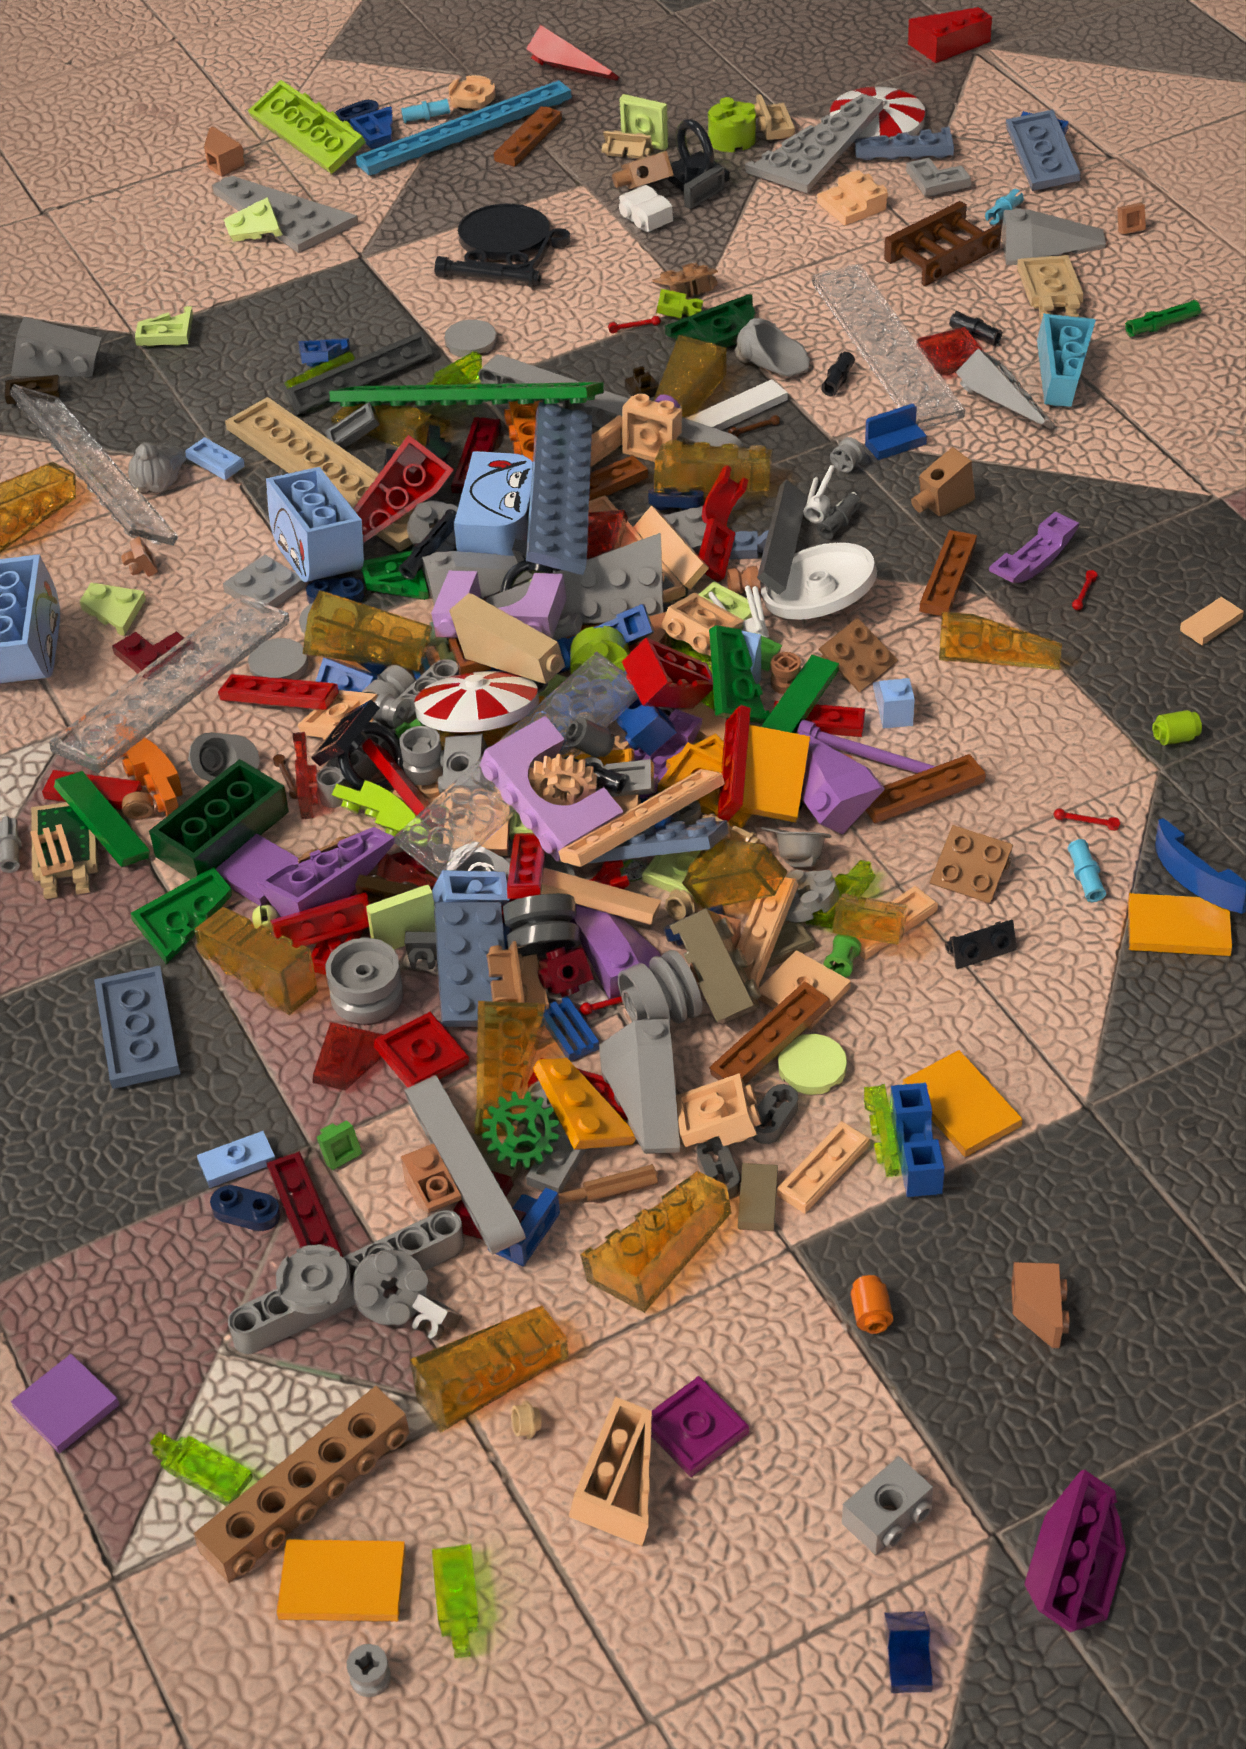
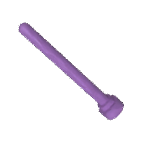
[797,720,935,773]

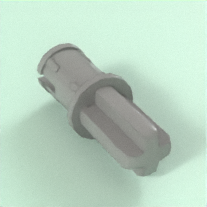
[0,816,22,873]

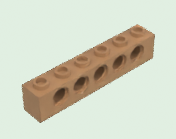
[193,1386,409,1583]

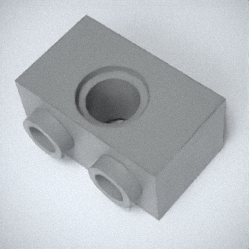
[438,734,488,798]
[842,1456,933,1555]

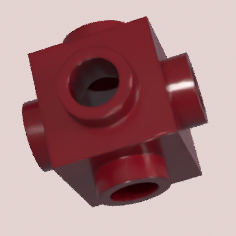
[537,946,594,997]

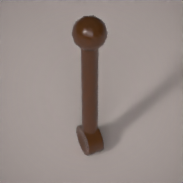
[728,415,780,437]
[273,754,301,799]

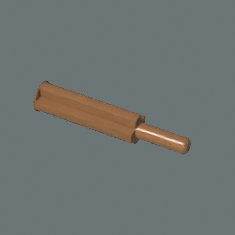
[558,1164,658,1205]

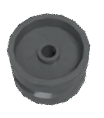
[503,893,581,957]

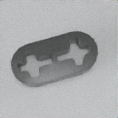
[752,1084,798,1144]
[696,1137,740,1200]

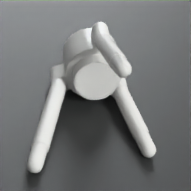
[803,465,856,524]
[708,586,770,639]

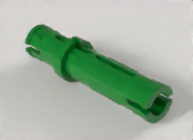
[1125,300,1201,337]

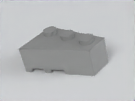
[11,317,102,377]

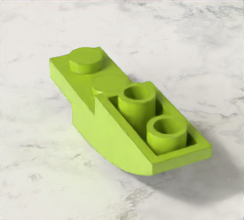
[332,780,442,850]

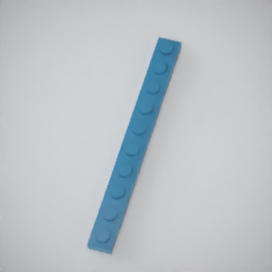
[356,80,572,175]

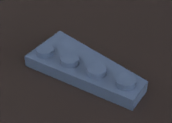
[855,127,954,160]

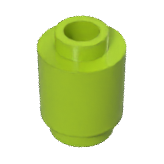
[1152,710,1202,745]

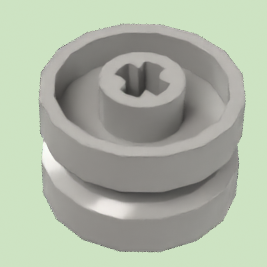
[325,937,404,1024]

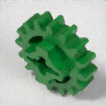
[482,1091,559,1170]

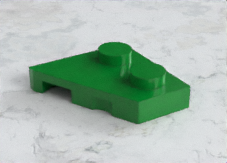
[361,551,429,600]

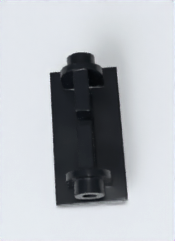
[945,919,1017,969]

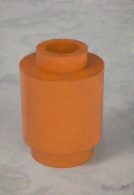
[850,1275,894,1334]

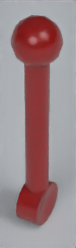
[608,316,661,334]
[1072,570,1098,610]
[1053,808,1120,831]
[580,996,623,1015]

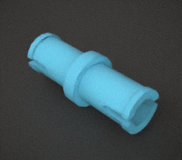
[401,98,450,123]
[985,189,1024,225]
[1067,839,1106,902]

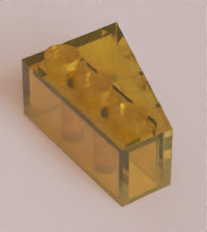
[682,839,788,909]

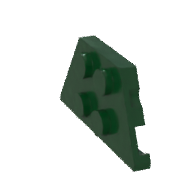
[665,294,755,353]

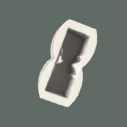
[619,185,673,232]

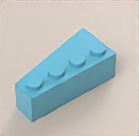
[1037,314,1096,407]

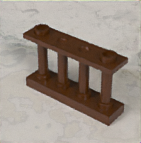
[884,201,1002,286]

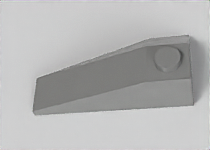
[1002,208,1106,265]
[956,348,1056,430]
[422,551,533,605]
[599,1019,680,1154]

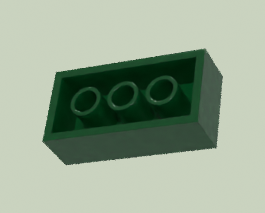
[149,759,289,880]

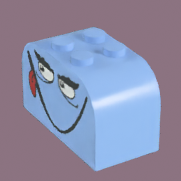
[454,451,533,556]
[266,467,364,582]
[0,554,60,684]

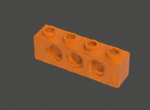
[504,401,542,462]

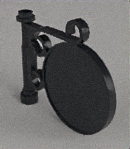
[434,204,570,288]

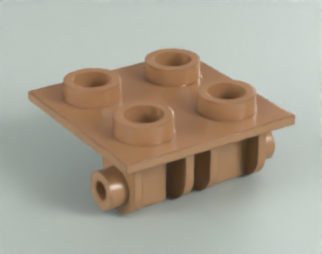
[652,263,718,299]
[818,617,898,693]
[929,825,1013,904]

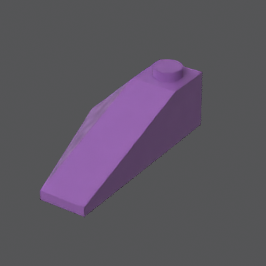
[799,730,885,835]
[257,827,396,917]
[570,904,661,999]

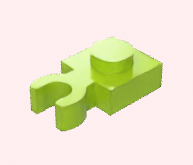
[656,289,703,318]

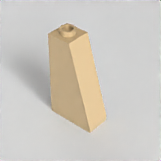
[449,593,565,684]

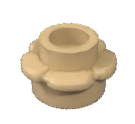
[665,889,696,920]
[511,1400,541,1439]

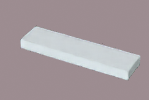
[686,379,788,430]

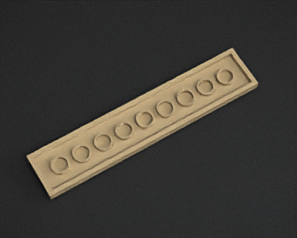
[225,397,436,552]

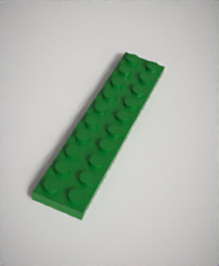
[329,382,604,407]

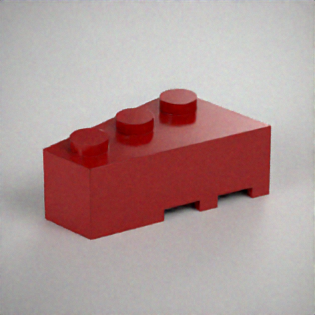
[908,7,992,63]
[621,637,713,709]

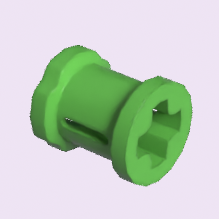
[823,933,861,978]

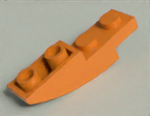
[112,725,183,817]

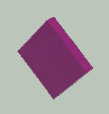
[651,1376,749,1478]

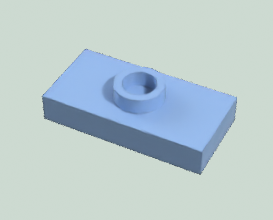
[185,437,245,480]
[197,1131,275,1188]

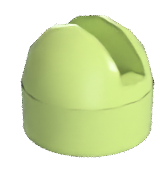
[252,905,278,933]

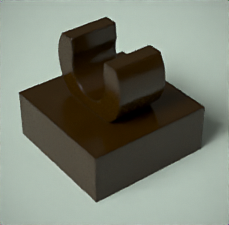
[624,366,660,398]

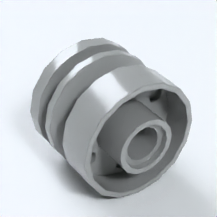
[618,950,702,1024]

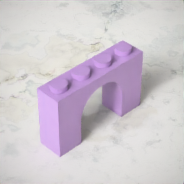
[431,571,567,638]
[479,716,623,862]

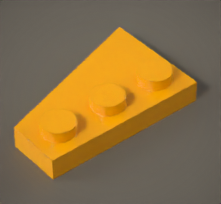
[533,1058,636,1150]

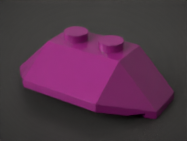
[1024,1469,1126,1633]

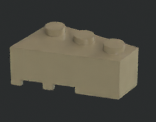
[669,908,761,1024]

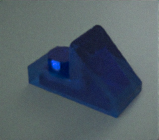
[884,1611,933,1693]

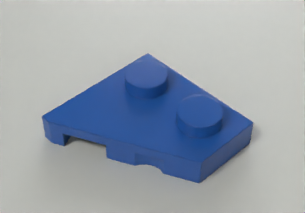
[349,106,393,149]
[299,338,350,367]

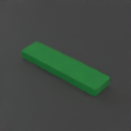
[761,655,839,734]
[54,771,150,868]

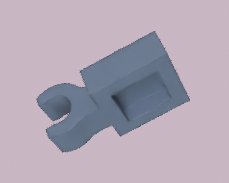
[729,530,769,559]

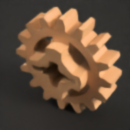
[528,754,597,805]

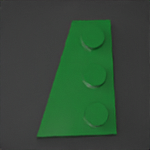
[709,625,770,724]
[131,867,232,965]

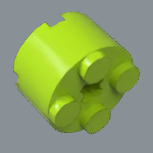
[708,97,756,152]
[570,626,630,695]

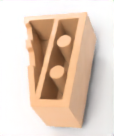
[569,1397,652,1546]

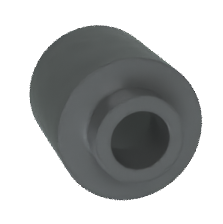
[566,717,615,757]

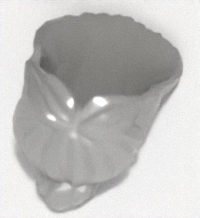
[735,318,810,377]
[128,442,187,493]

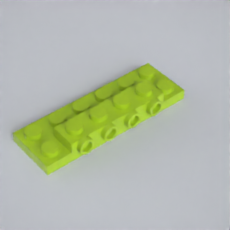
[248,80,366,174]

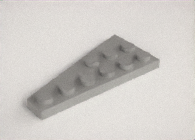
[745,94,883,193]
[212,176,358,253]
[486,533,663,625]

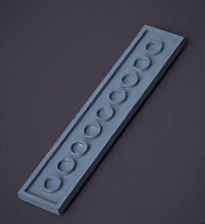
[526,402,592,575]

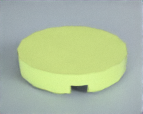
[778,1034,847,1095]

